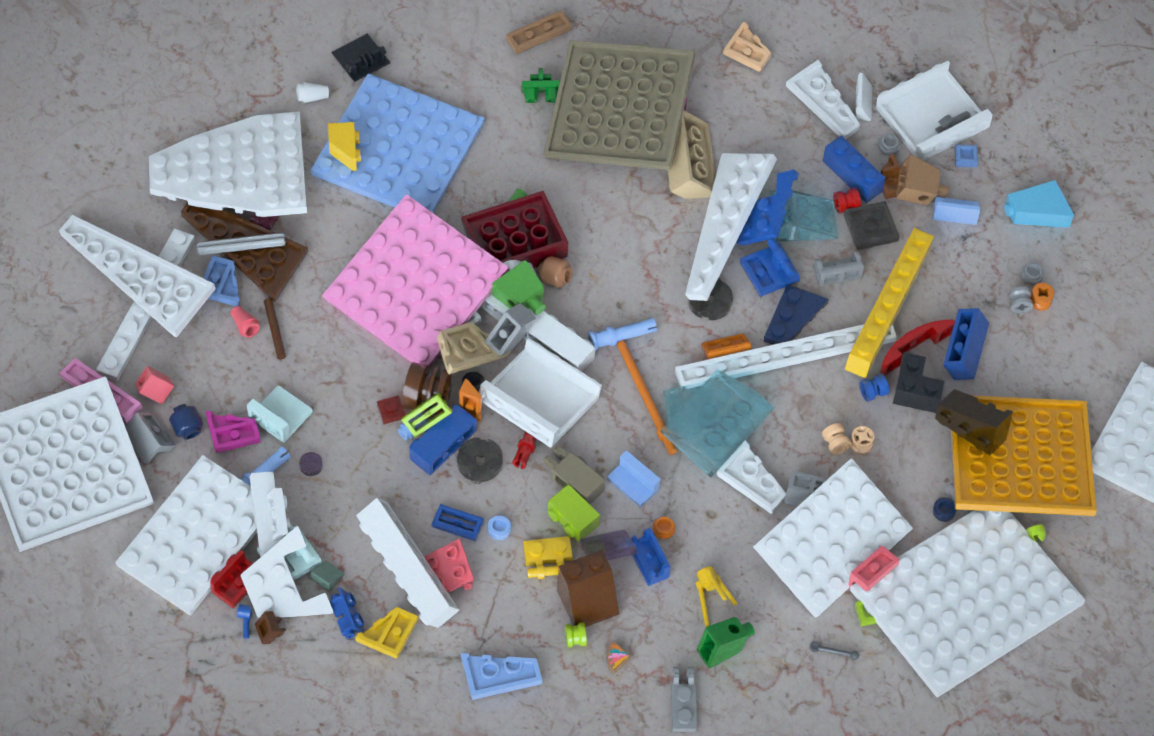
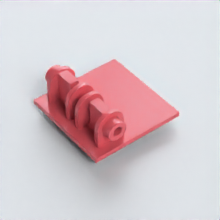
[424,538,474,593]

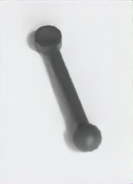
[810,642,859,660]

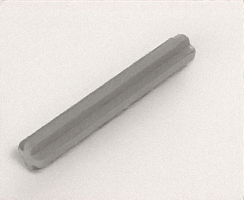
[197,233,285,255]

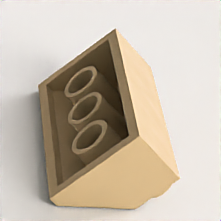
[667,111,716,199]

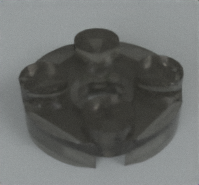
[688,277,733,320]
[457,438,503,484]

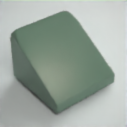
[311,561,344,592]

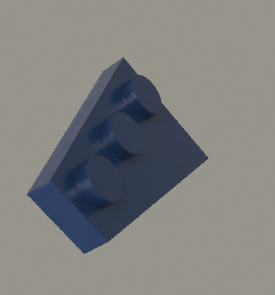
[763,284,829,345]

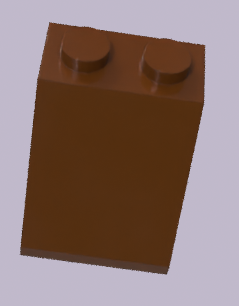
[557,550,619,627]

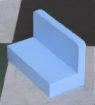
[933,197,980,225]
[608,450,660,507]

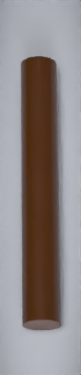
[264,298,286,360]

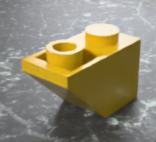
[328,122,361,171]

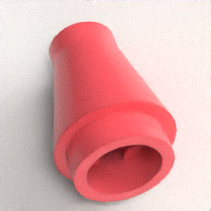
[230,306,260,338]

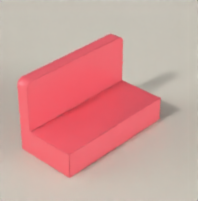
[848,546,900,592]

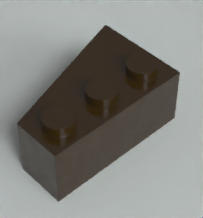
[935,389,1013,456]

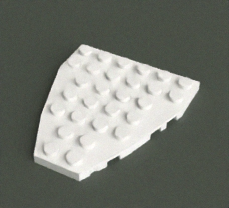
[149,111,307,217]

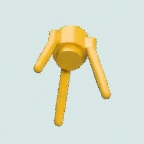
[695,566,738,627]

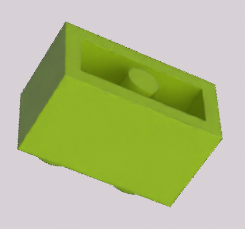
[547,484,600,542]

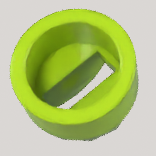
[1026,524,1046,543]

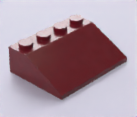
[461,190,568,268]

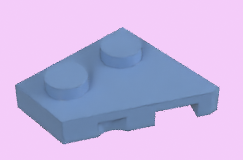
[203,256,240,306]

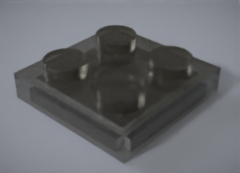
[843,201,900,250]

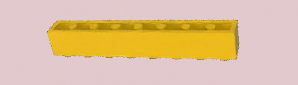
[845,228,934,378]

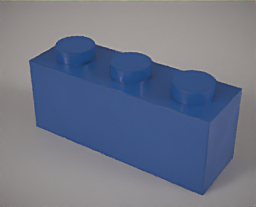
[823,135,885,203]
[943,308,989,380]
[409,404,477,476]

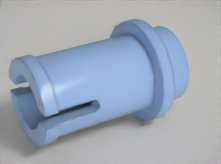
[398,413,427,440]

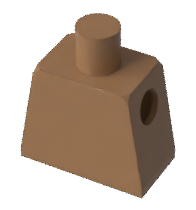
[896,154,949,205]

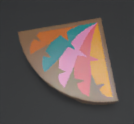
[606,640,630,674]

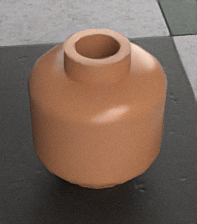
[538,256,573,288]

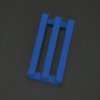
[432,504,484,541]

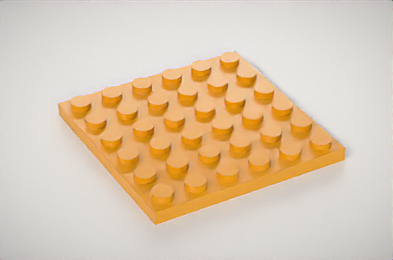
[951,395,1097,516]

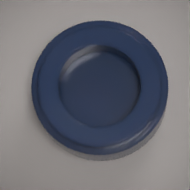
[933,497,957,522]

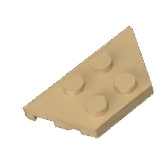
[437,322,511,374]

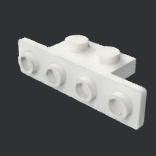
[250,472,290,558]

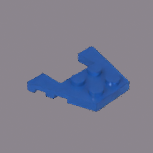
[736,169,799,246]

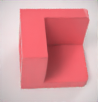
[135,366,174,404]

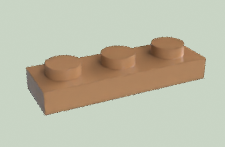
[506,10,572,55]

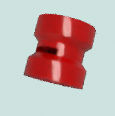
[833,188,861,214]

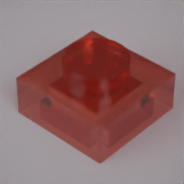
[377,395,405,425]

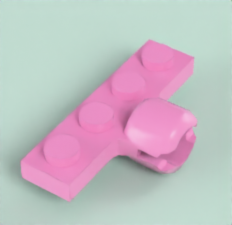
[60,358,142,423]

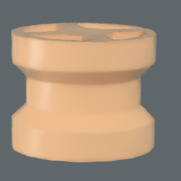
[850,426,875,455]

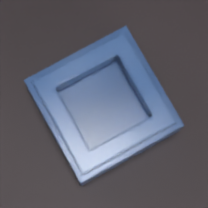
[954,145,978,168]

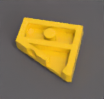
[356,607,418,659]

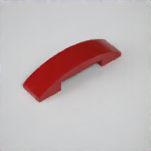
[880,319,955,376]

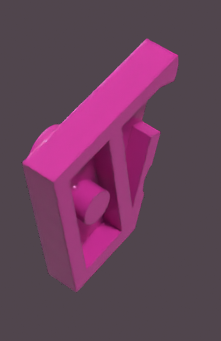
[205,411,261,453]

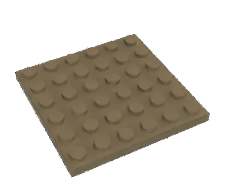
[543,40,696,170]

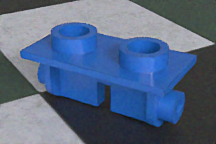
[330,588,365,639]

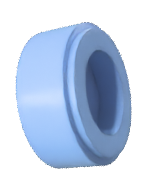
[488,515,511,540]

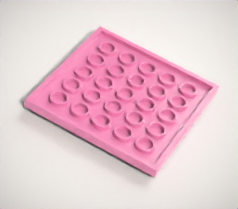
[322,194,510,369]

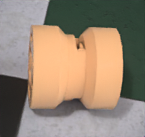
[822,423,852,455]

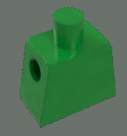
[697,617,755,669]

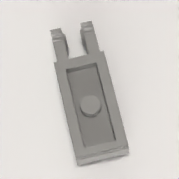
[671,667,697,732]

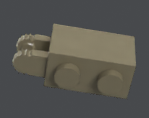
[543,446,605,504]

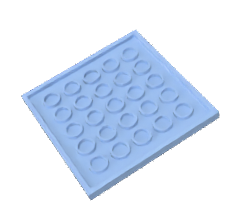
[311,74,485,213]

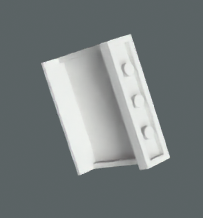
[876,61,993,161]
[479,338,602,448]

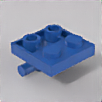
[740,238,800,297]

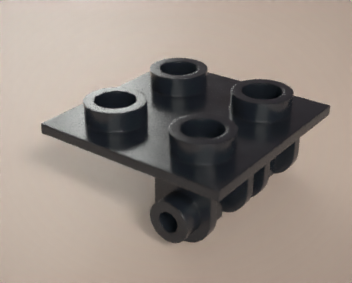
[331,33,390,82]

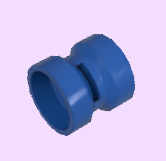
[859,373,889,402]

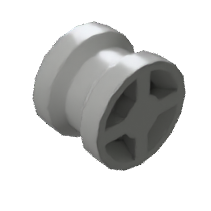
[1008,287,1033,313]

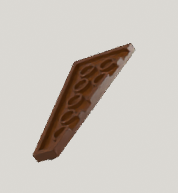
[181,202,308,302]

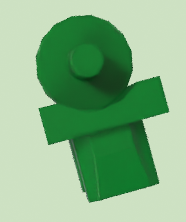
[521,68,560,103]

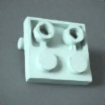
[257,523,322,580]

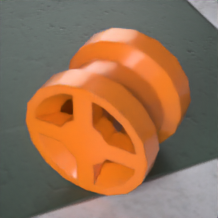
[1030,283,1054,311]

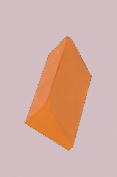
[701,333,751,360]
[459,379,482,422]

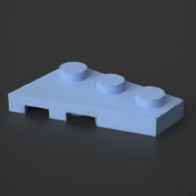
[461,653,542,700]

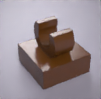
[254,611,286,644]

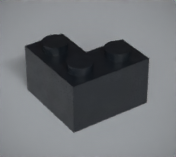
[893,352,945,413]

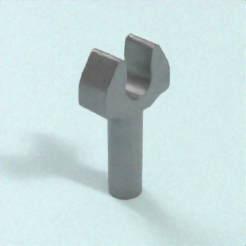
[935,111,971,133]

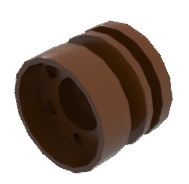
[402,362,452,415]

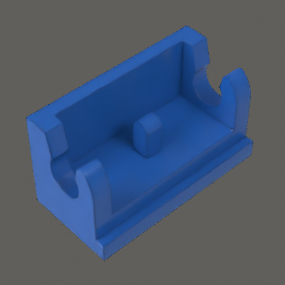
[628,528,671,586]

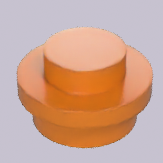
[652,516,676,539]

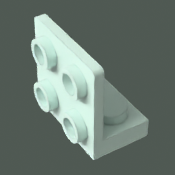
[247,386,313,443]

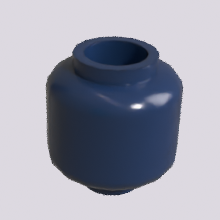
[169,404,203,440]

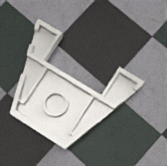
[241,527,333,619]

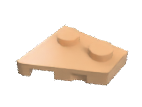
[723,21,771,72]

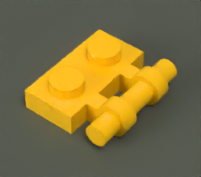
[523,536,573,579]

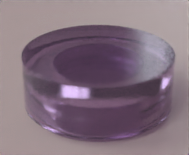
[299,452,323,476]

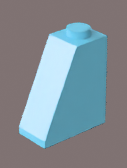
[1004,180,1074,228]

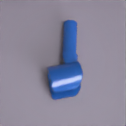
[237,604,252,639]

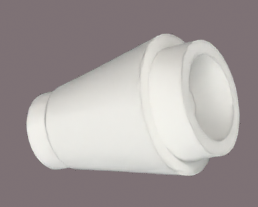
[296,82,329,103]

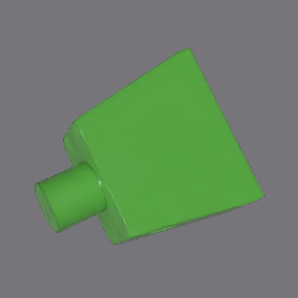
[492,260,546,315]

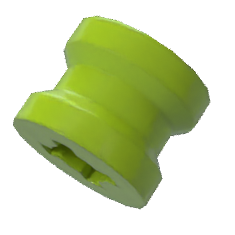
[565,622,587,648]

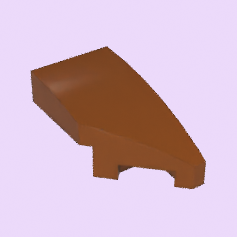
[881,154,900,199]

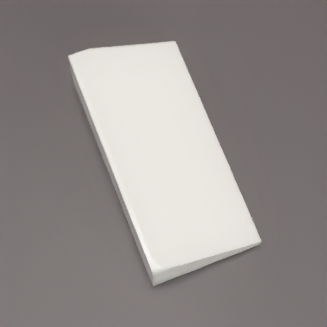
[855,73,873,121]

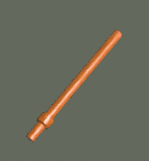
[617,340,677,455]

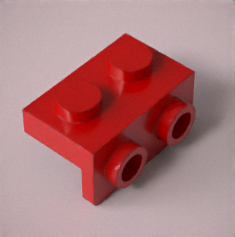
[210,550,253,609]

